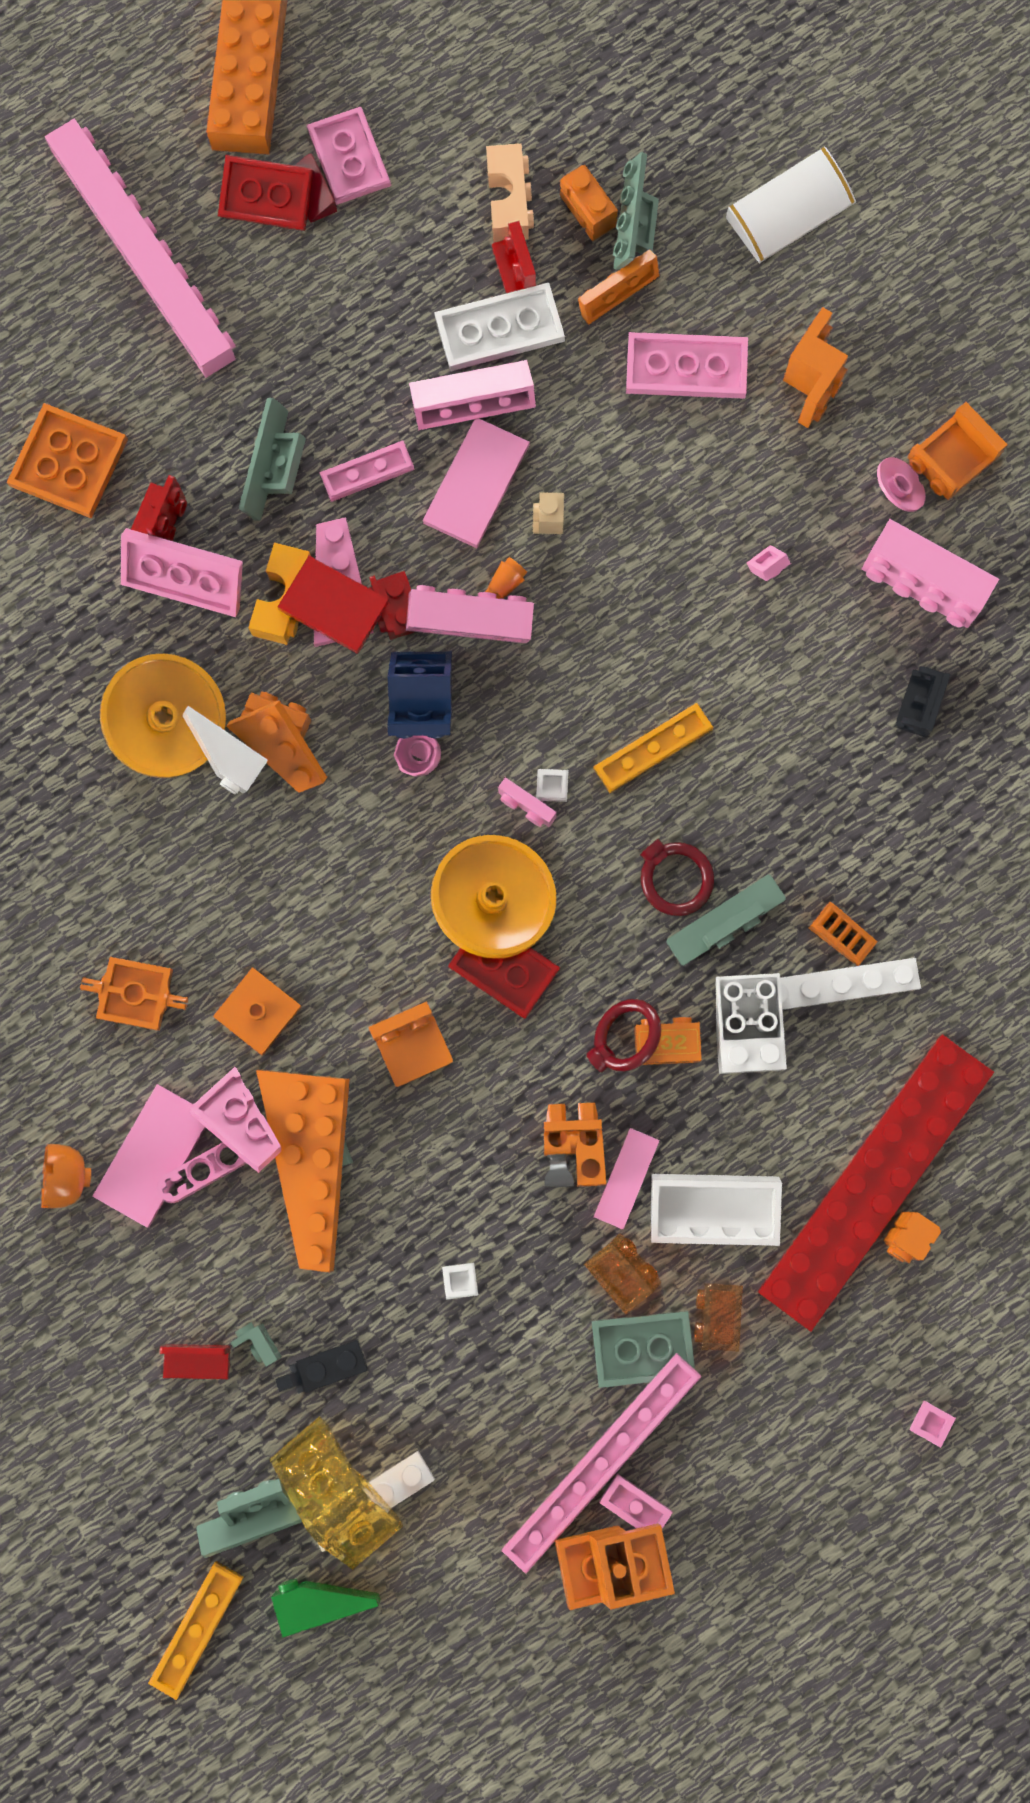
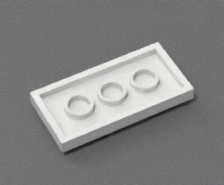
[434,283,565,371]

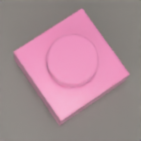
[747,545,791,581]
[909,1401,956,1448]

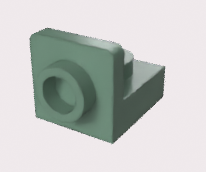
[230,1322,282,1367]

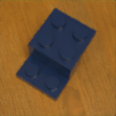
[387,651,452,739]

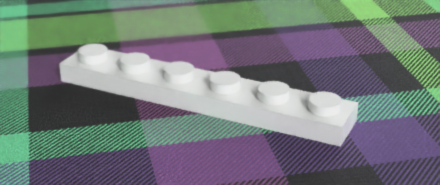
[780,958,921,1010]

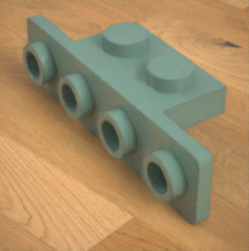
[613,152,659,270]
[239,398,306,521]
[666,875,786,966]
[196,1479,328,1558]

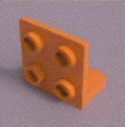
[368,1001,453,1087]

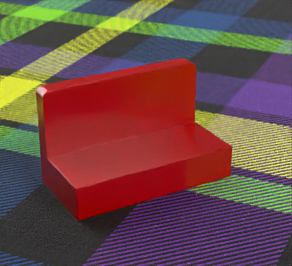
[160,1344,231,1380]

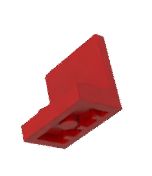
[131,475,187,541]

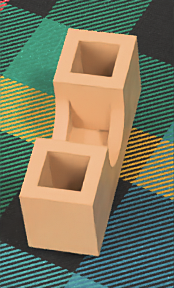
[486,144,534,242]

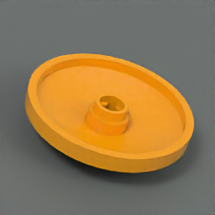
[100,654,226,778]
[431,835,556,958]

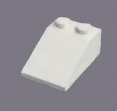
[182,706,268,794]

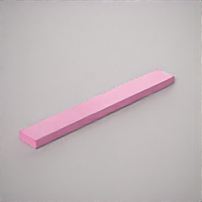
[502,1353,701,1574]

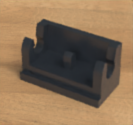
[894,666,951,738]

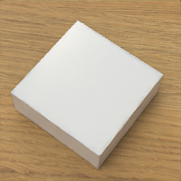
[536,769,568,802]
[442,1263,478,1300]

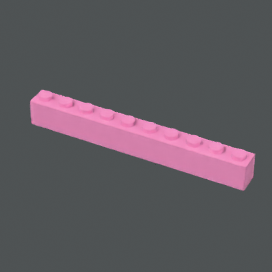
[45,118,236,378]

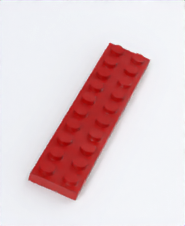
[758,1034,994,1332]

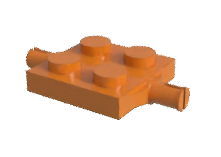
[80,957,188,1031]

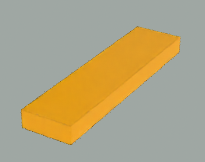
[593,703,714,793]
[148,1561,244,1700]

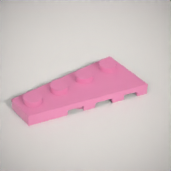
[314,517,374,647]

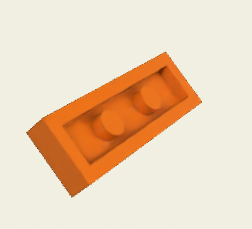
[578,249,660,325]

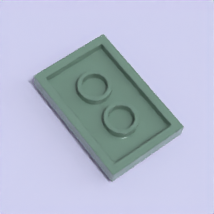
[591,1311,695,1388]

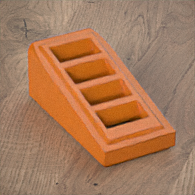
[809,902,877,966]

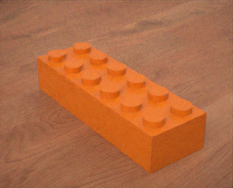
[206,0,287,155]

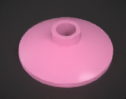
[877,457,926,512]

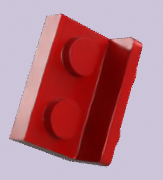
[492,221,536,294]
[368,571,414,640]

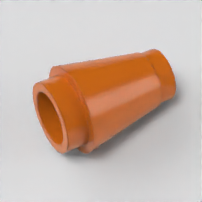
[485,557,527,599]

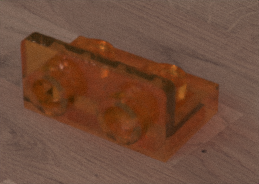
[584,1233,661,1315]
[694,1282,743,1352]

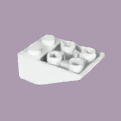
[716,973,787,1074]

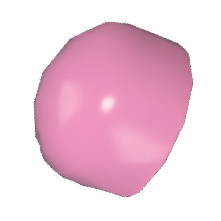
[394,736,441,777]

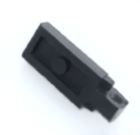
[275,1339,368,1394]

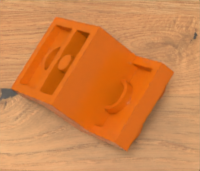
[783,307,848,428]
[555,1523,675,1610]

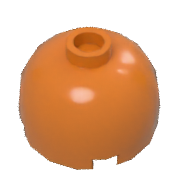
[41,1144,91,1208]

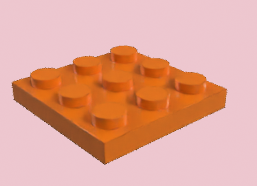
[7,403,128,519]

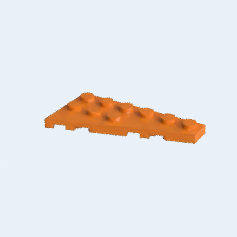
[256,1070,350,1273]

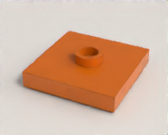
[213,967,302,1056]

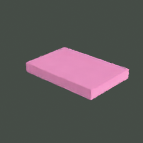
[307,107,391,205]

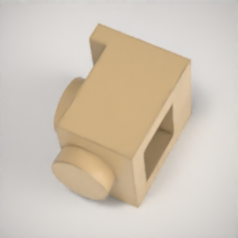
[533,492,564,534]

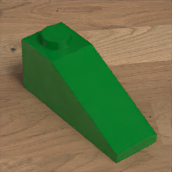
[271,1579,381,1638]

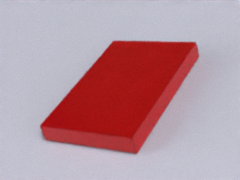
[218,155,314,231]
[277,556,389,654]
[448,947,560,1019]

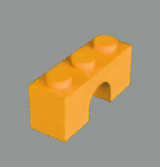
[248,542,311,645]

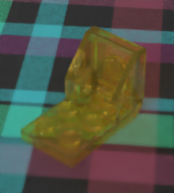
[269,1416,403,1570]

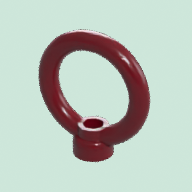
[640,838,714,916]
[586,999,662,1073]

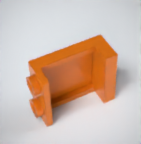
[907,402,1008,500]

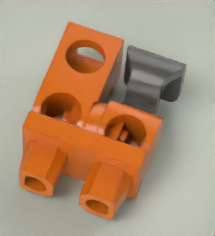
[544,1103,606,1188]

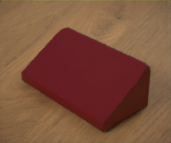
[294,153,337,223]

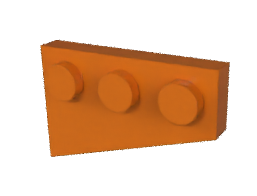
[226,700,327,793]

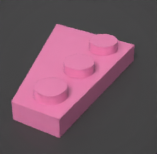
[189,1067,281,1173]

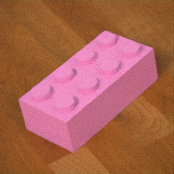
[862,519,999,628]

